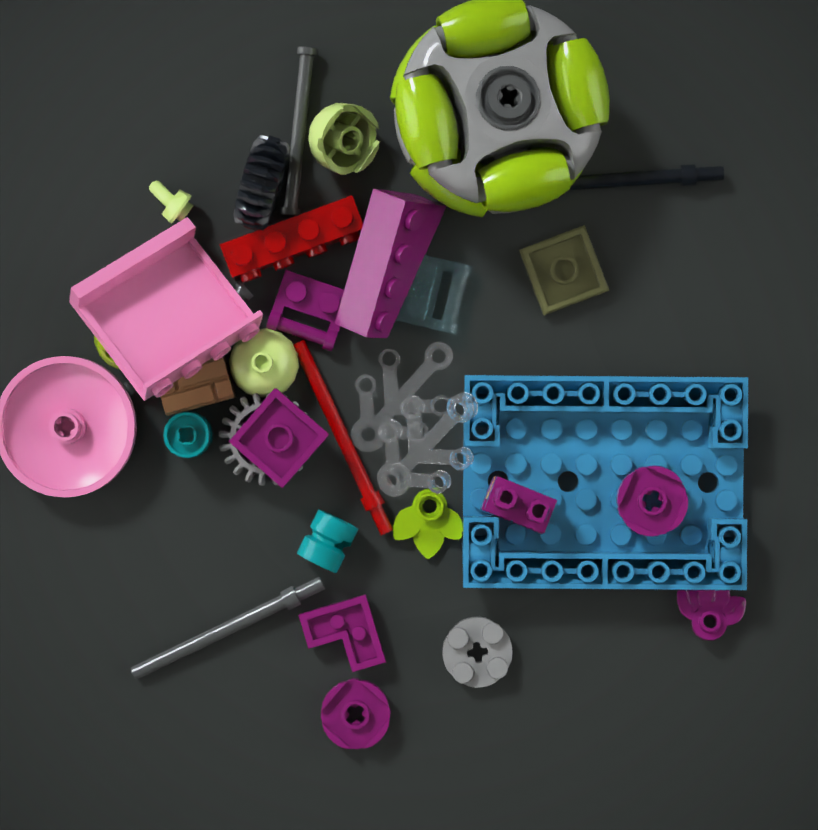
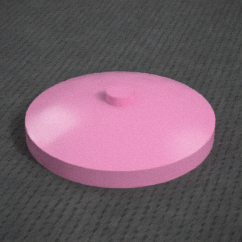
[0,356,137,497]

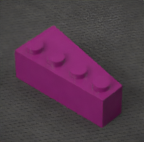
[335,188,447,338]

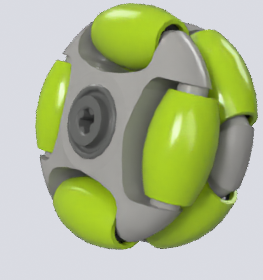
[390,0,610,217]

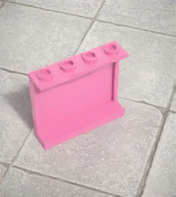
[69,217,263,401]

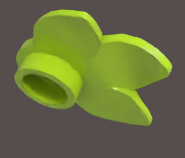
[393,489,463,559]

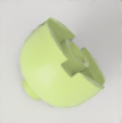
[308,103,380,175]
[229,328,299,398]

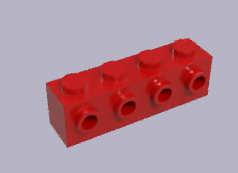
[219,195,363,283]

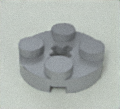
[442,616,513,688]

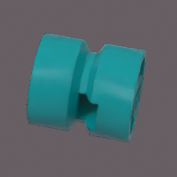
[163,412,214,458]
[297,509,359,573]

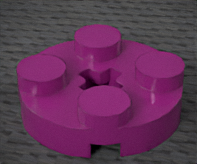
[616,465,688,537]
[321,678,391,749]

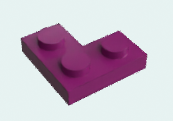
[298,594,386,672]

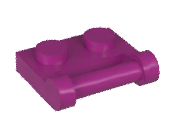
[266,270,344,352]

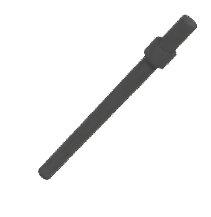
[131,576,325,680]

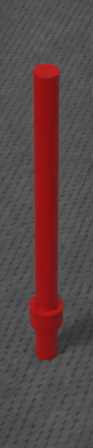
[293,340,393,535]

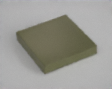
[519,225,609,316]

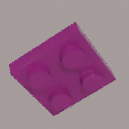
[228,388,329,488]

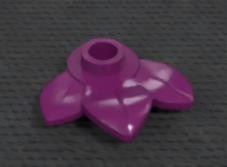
[677,590,746,641]

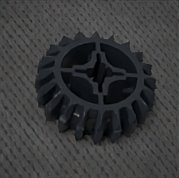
[234,135,291,230]

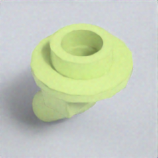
[149,181,194,224]

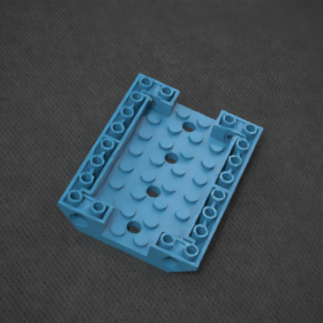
[462,375,748,590]

